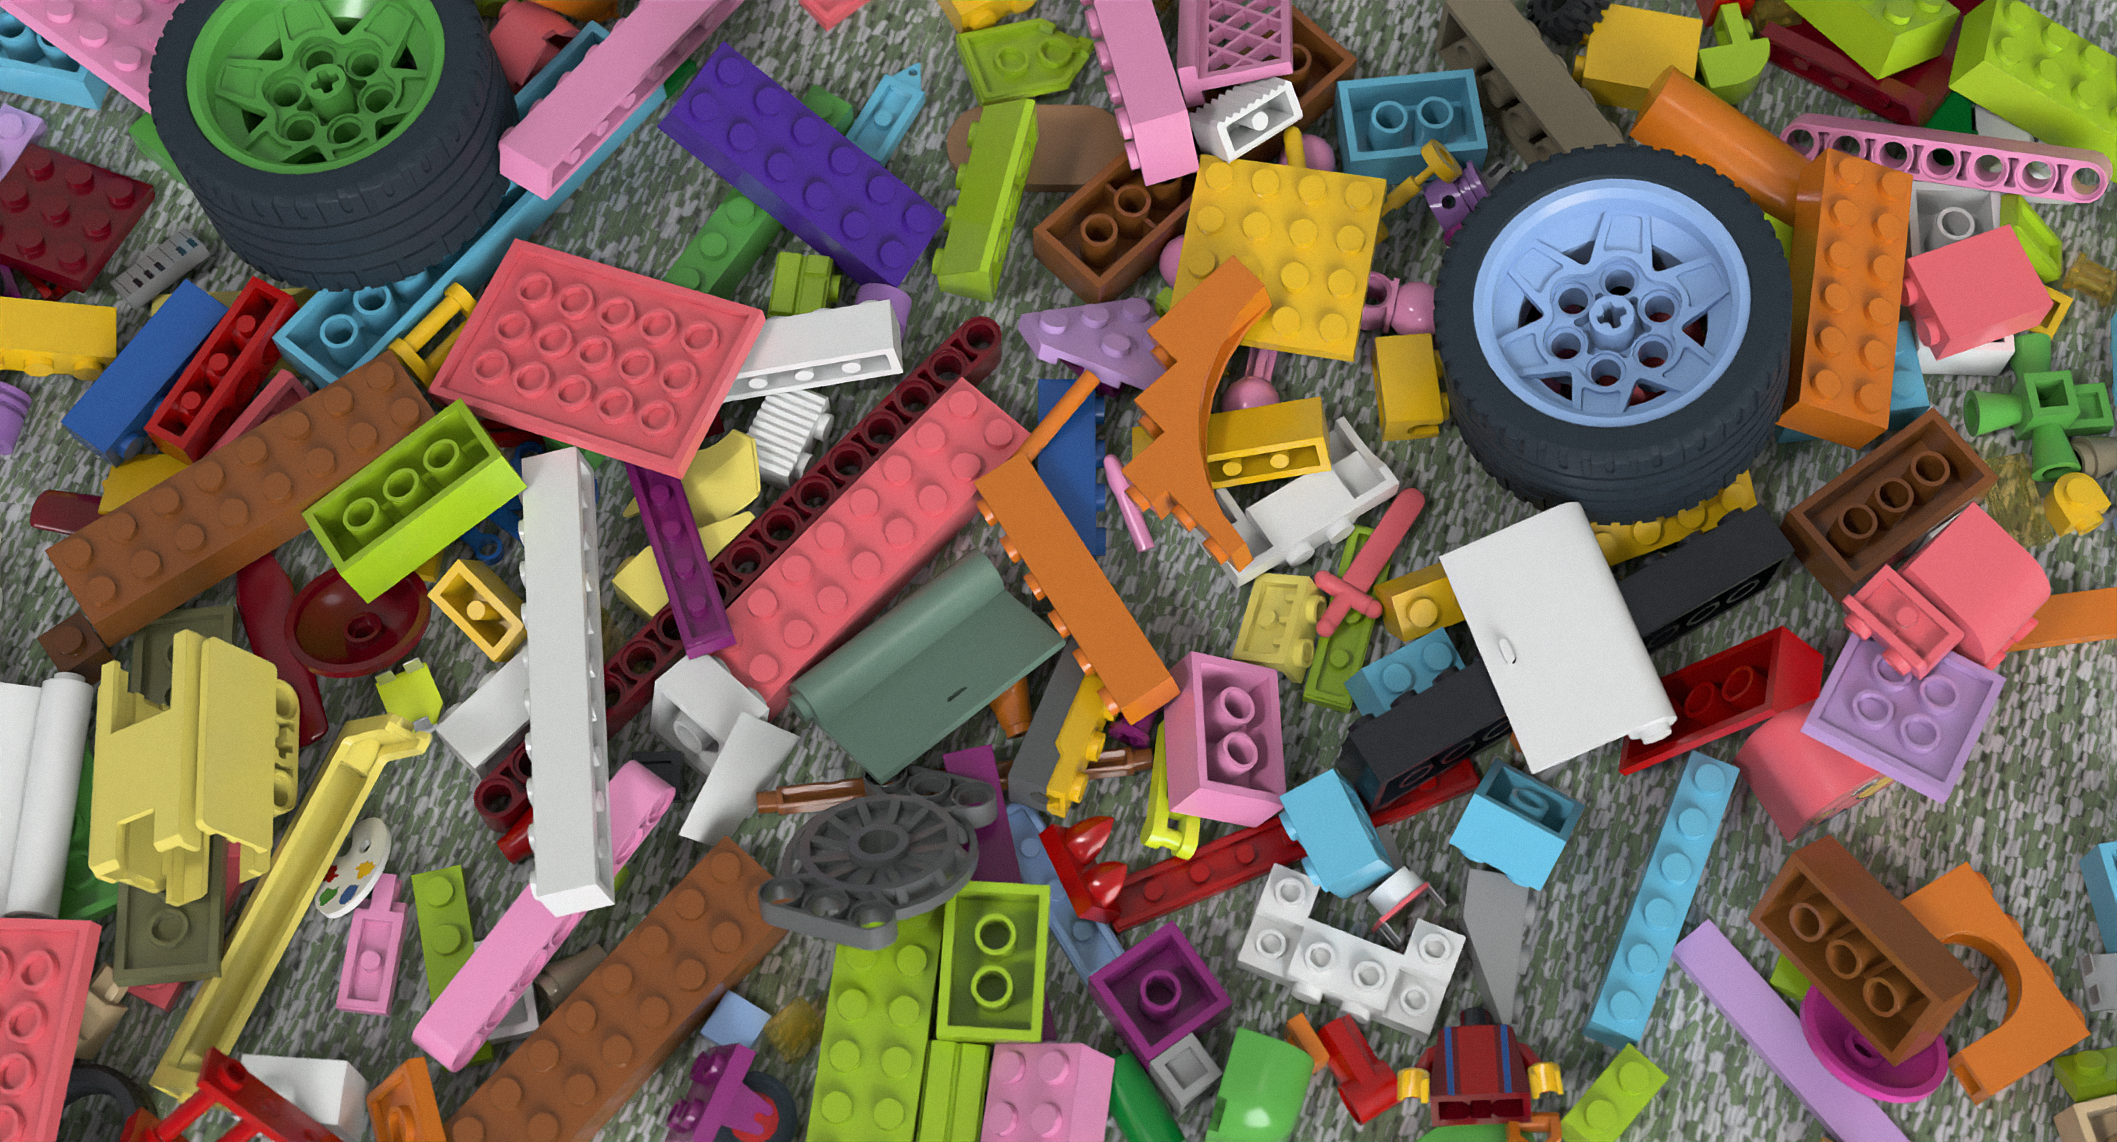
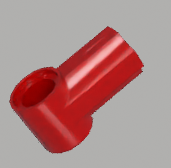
[1316,1014,1406,1126]

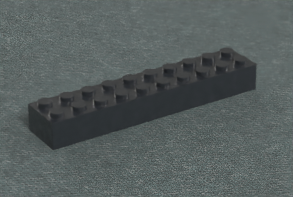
[1336,503,1795,815]

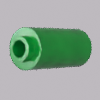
[1105,1048,1188,1142]

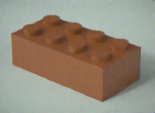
[1779,407,1999,605]
[1748,834,1980,1067]

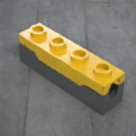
[1008,634,1118,818]

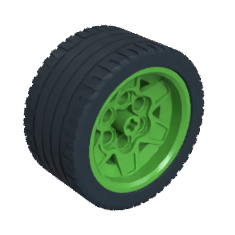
[148,0,520,292]

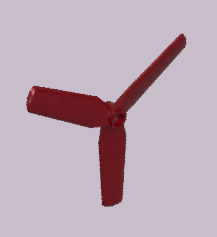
[29,489,329,748]

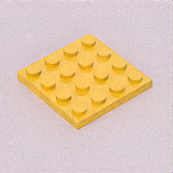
[1169,154,1387,362]

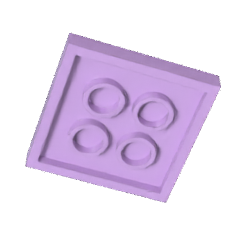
[1800,632,2007,805]

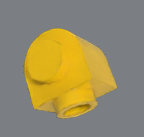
[2043,472,2111,537]

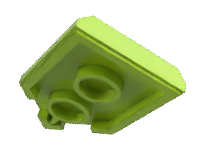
[955,18,1096,107]

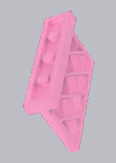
[1177,0,1293,108]

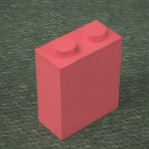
[1901,224,2054,361]

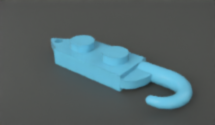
[845,62,926,167]

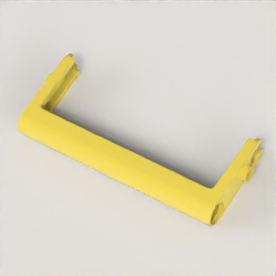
[148,712,433,1116]

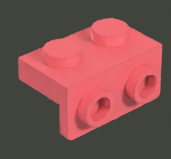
[1841,564,1964,681]

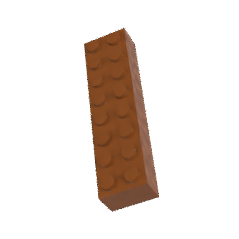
[1033,4,1358,304]
[45,349,436,648]
[443,835,793,1142]

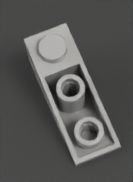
[1457,868,1536,1026]

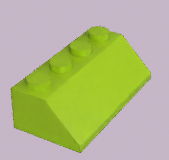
[932,98,1039,303]

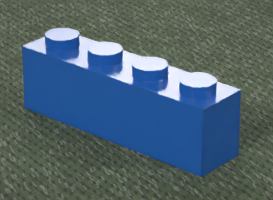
[60,279,229,468]
[1038,379,1106,561]

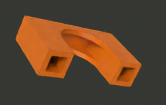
[1899,861,2090,1106]

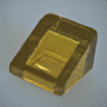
[762,995,824,1066]

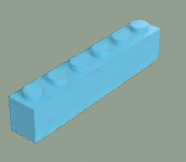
[1581,750,1740,1051]

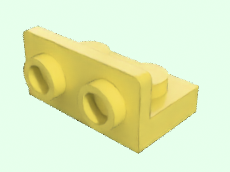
[1231,573,1327,683]

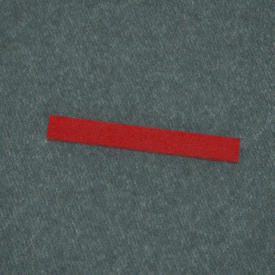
[1111,758,1481,936]

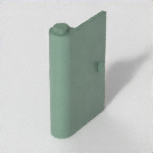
[787,548,1066,786]

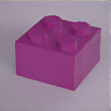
[1088,920,1233,1074]

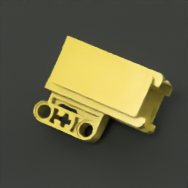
[88,629,300,907]

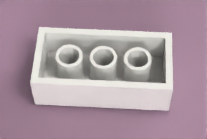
[1900,181,2015,376]

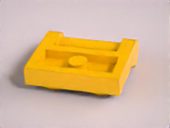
[387,282,478,409]

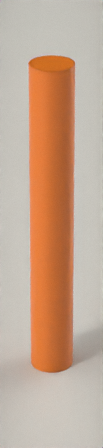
[1010,369,1101,463]

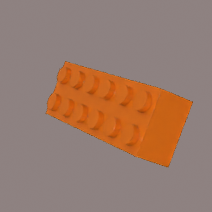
[1775,148,1913,450]

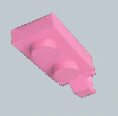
[336,873,409,1017]

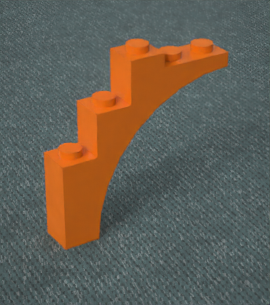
[1121,255,1272,573]

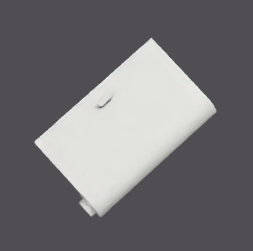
[1439,502,1677,774]
[0,672,94,920]

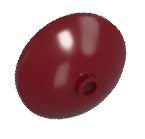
[284,567,432,678]

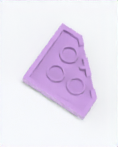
[1018,297,1166,390]

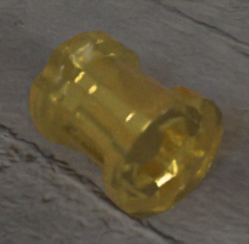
[2061,251,2117,308]

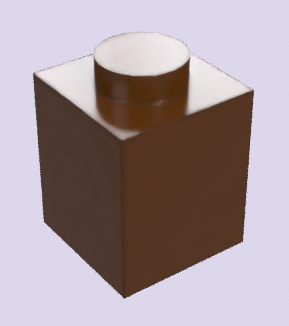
[37,610,121,686]

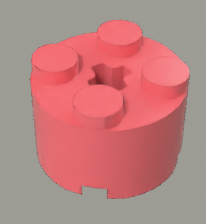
[489,0,580,95]

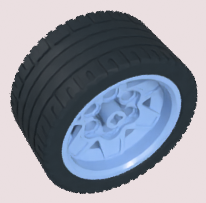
[1433,143,1793,526]

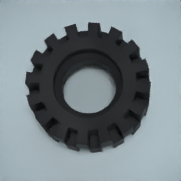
[1527,0,1610,46]

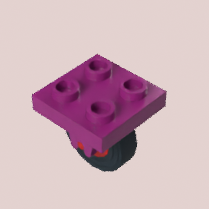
[664,1043,798,1142]

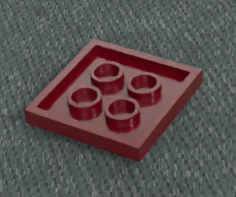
[0,143,156,294]

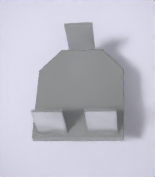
[2076,953,2117,1013]

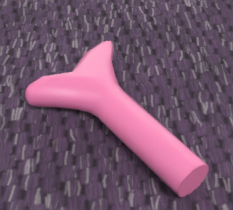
[1103,454,1155,554]

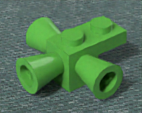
[1963,333,2115,482]

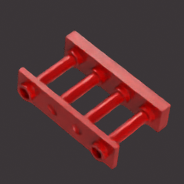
[120,1046,344,1142]

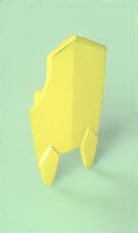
[623,429,761,529]

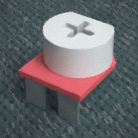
[1367,866,1447,951]

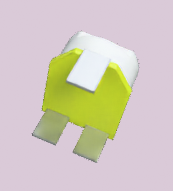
[374,657,445,733]

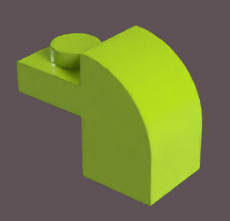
[1694,2,1770,105]

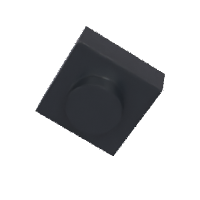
[632,751,685,803]

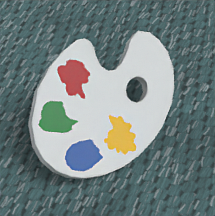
[314,817,392,918]

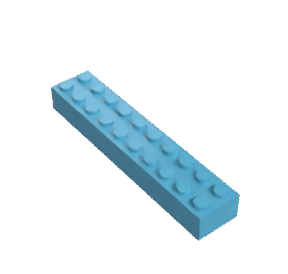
[271,20,667,390]

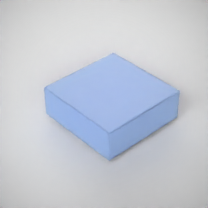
[700,989,773,1050]

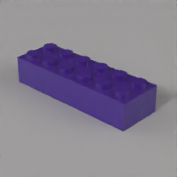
[657,41,946,288]

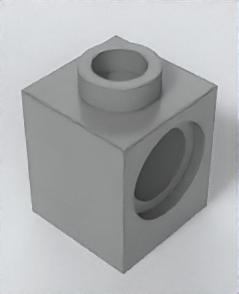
[1148,1032,1223,1117]

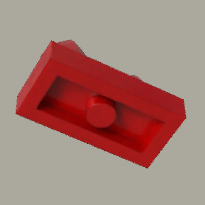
[1038,816,1128,924]

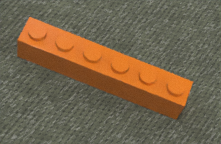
[973,451,1181,726]

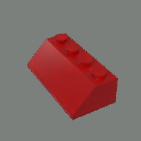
[1618,625,1824,776]

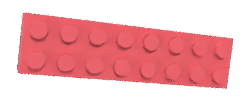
[708,377,1031,723]

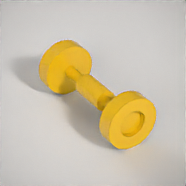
[1376,139,1462,246]

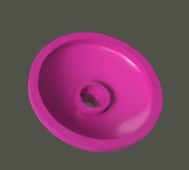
[1800,984,1948,1103]

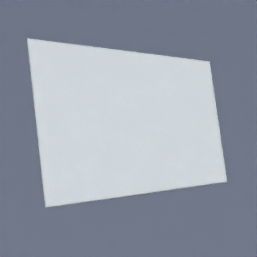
[678,711,801,847]

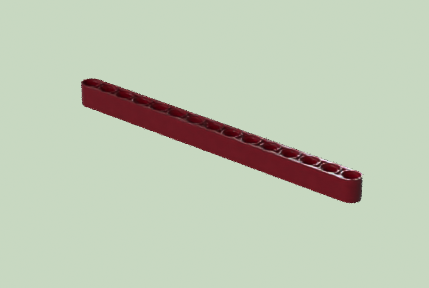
[473,316,1002,833]

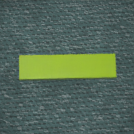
[1302,523,1394,714]

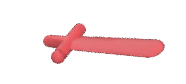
[1313,488,1425,637]

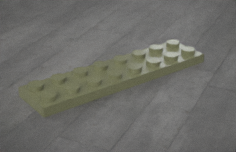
[113,605,238,987]

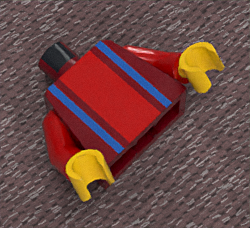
[1397,1007,1563,1127]

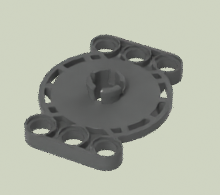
[757,764,998,951]

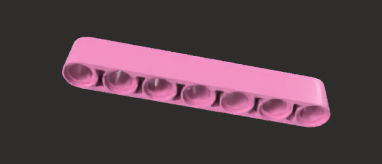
[1780,113,2113,203]
[411,759,676,1072]

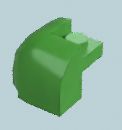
[1204,1027,1315,1142]

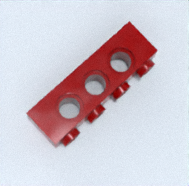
[143,276,300,466]

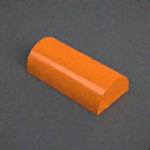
[1629,65,1812,227]

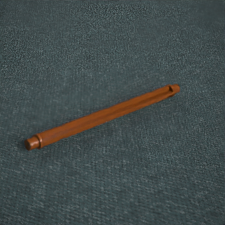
[757,746,1153,816]

